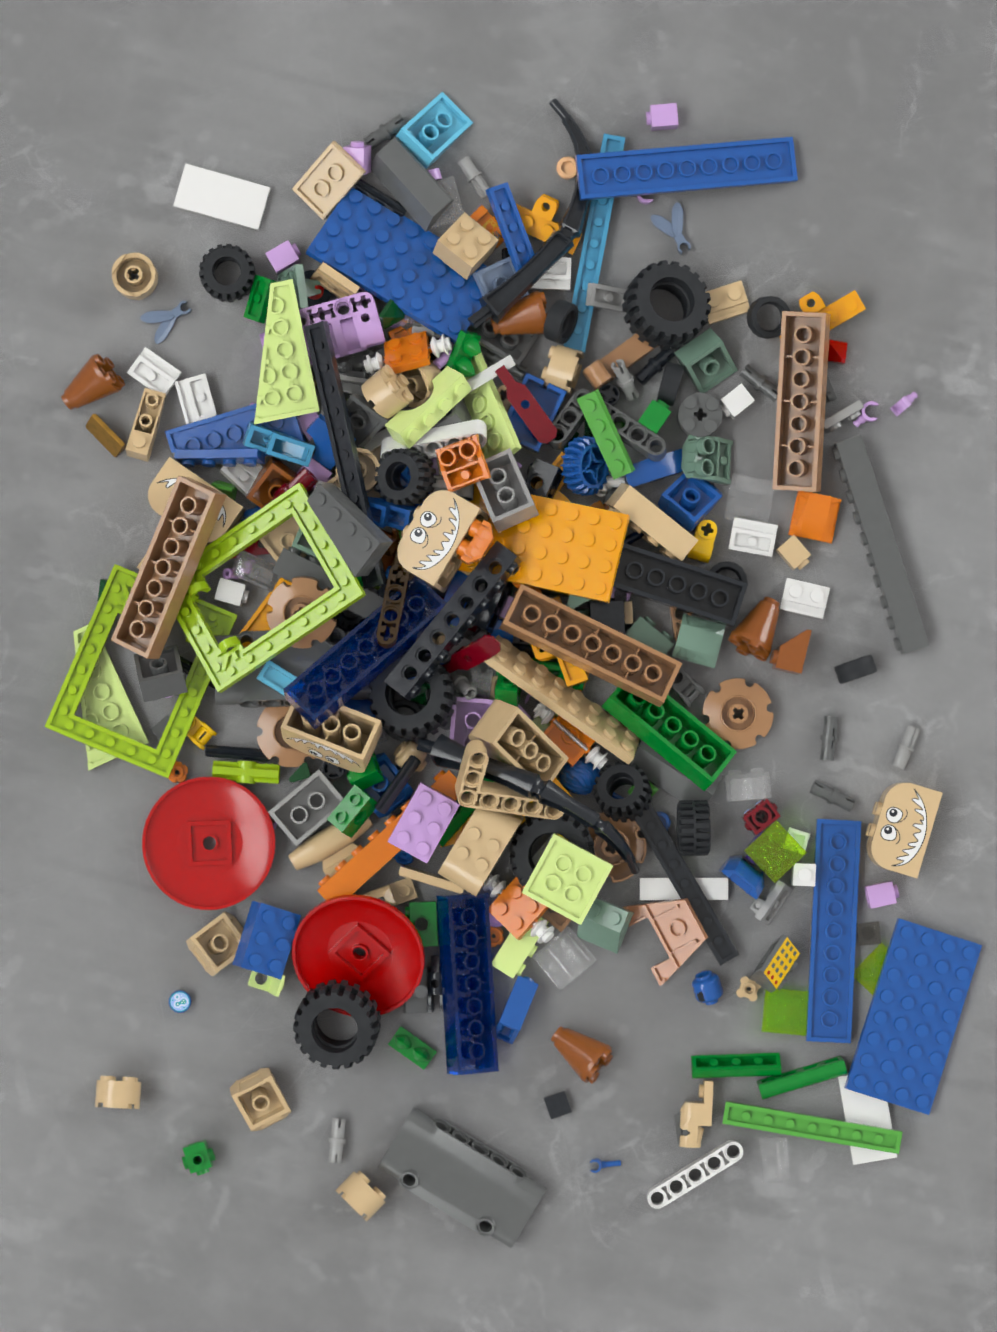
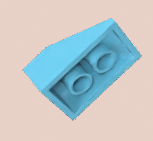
[395,92,473,169]

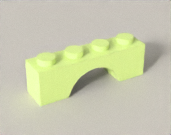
[385,366,472,449]

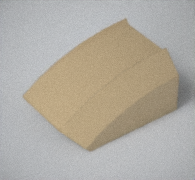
[186,911,244,976]
[230,1068,291,1132]

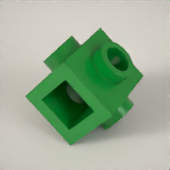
[182,1139,216,1176]

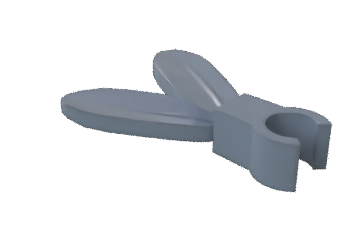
[651,202,691,255]
[140,301,192,344]

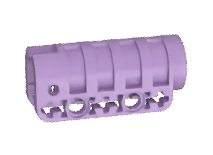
[259,292,386,366]

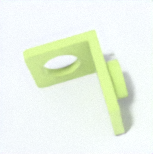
[248,971,285,997]

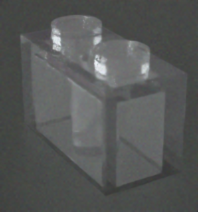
[723,767,772,802]

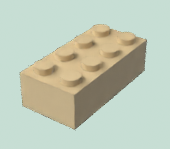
[605,483,698,561]

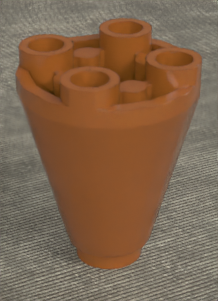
[490,291,548,335]
[61,354,125,410]
[728,597,780,661]
[551,1026,613,1084]

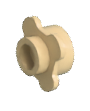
[736,976,761,1001]

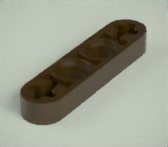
[377,564,410,648]

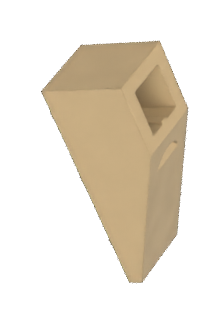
[126,388,166,462]

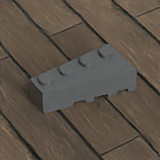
[307,483,393,577]

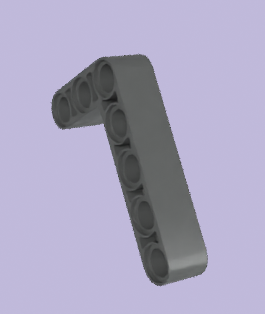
[549,389,666,462]

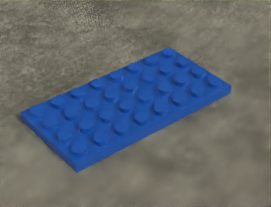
[306,188,488,344]
[844,918,982,1115]

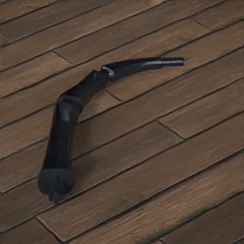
[467,98,592,329]
[417,734,639,874]

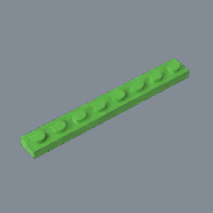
[722,1101,903,1154]

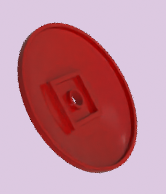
[142,777,276,910]
[292,894,425,1016]

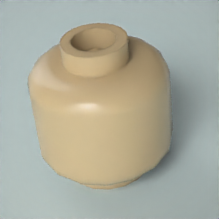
[394,741,427,772]

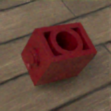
[741,798,781,835]

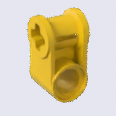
[687,520,717,563]
[187,716,218,750]

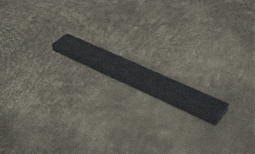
[635,803,739,966]

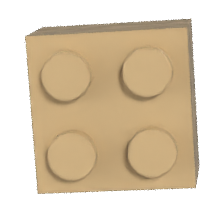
[433,212,499,280]

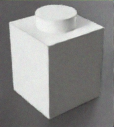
[719,383,755,419]
[214,578,250,607]
[791,863,816,886]

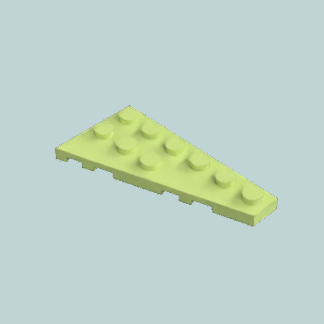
[254,279,320,424]
[464,353,522,459]
[73,625,149,771]

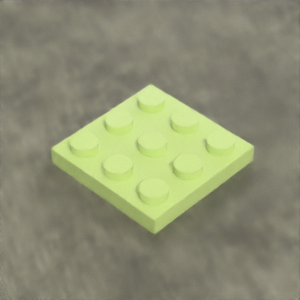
[522,833,613,925]

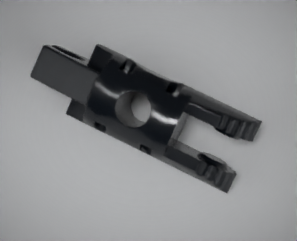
[427,955,447,1013]

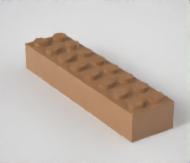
[772,311,831,492]
[111,476,227,659]
[499,584,682,707]

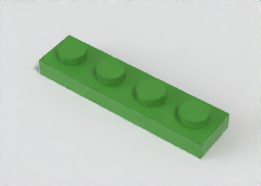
[577,389,635,479]

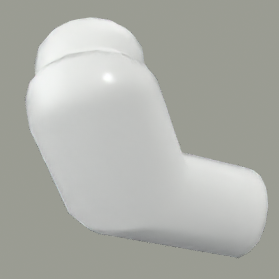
[596,476,625,497]

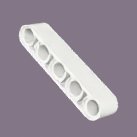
[380,419,487,459]
[647,1140,743,1209]

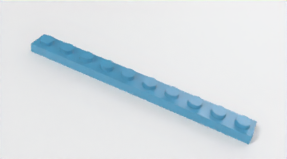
[564,134,625,355]

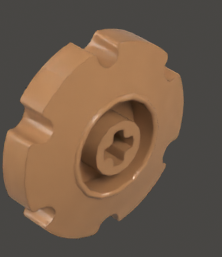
[266,576,337,648]
[702,678,773,749]
[257,706,316,767]
[588,812,647,883]

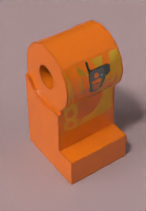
[470,205,504,248]

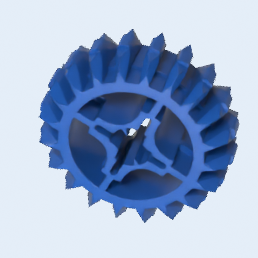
[560,436,610,496]

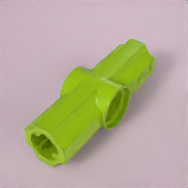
[212,760,280,784]

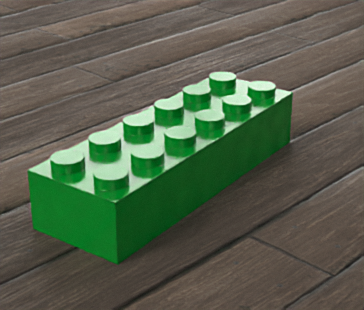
[601,687,737,791]

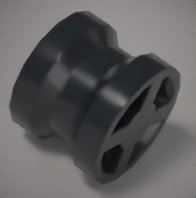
[599,383,620,406]
[322,761,345,779]

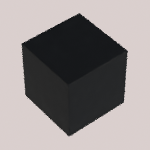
[589,598,625,634]

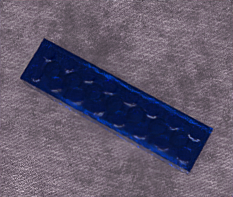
[283,576,446,729]
[436,893,499,1075]

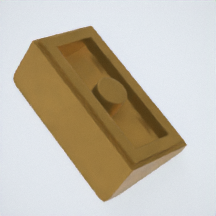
[85,413,127,457]

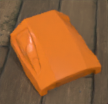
[435,434,491,492]
[788,491,842,544]
[456,519,494,565]

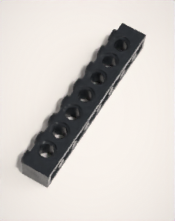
[465,458,563,634]
[384,541,522,701]

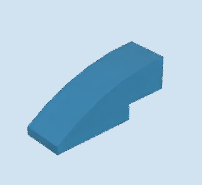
[242,422,315,467]

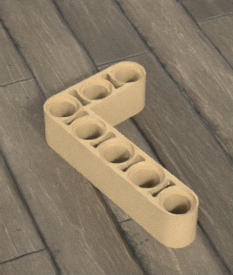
[455,740,564,820]

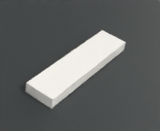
[639,877,728,900]

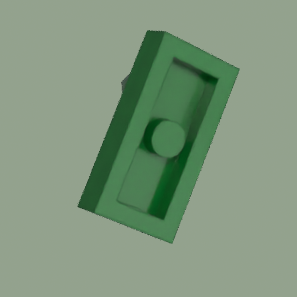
[243,275,277,324]
[445,330,481,377]
[388,1026,437,1070]

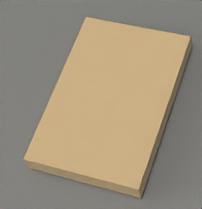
[292,141,366,220]
[398,865,464,894]

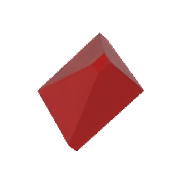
[828,339,848,365]

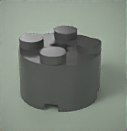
[677,392,722,437]

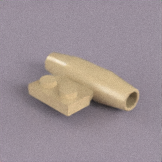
[288,818,373,877]

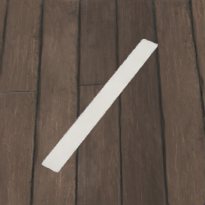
[364,355,515,451]

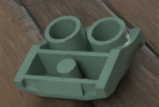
[681,435,733,485]
[672,613,726,668]

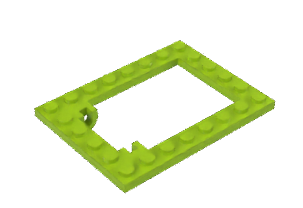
[176,483,366,693]
[44,564,238,779]

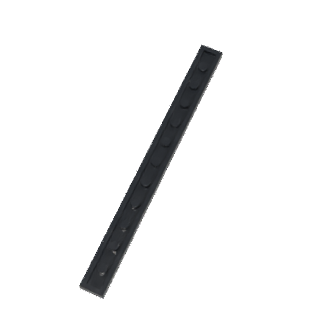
[304,321,387,589]

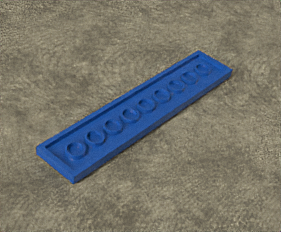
[575,137,798,201]
[806,819,861,1043]

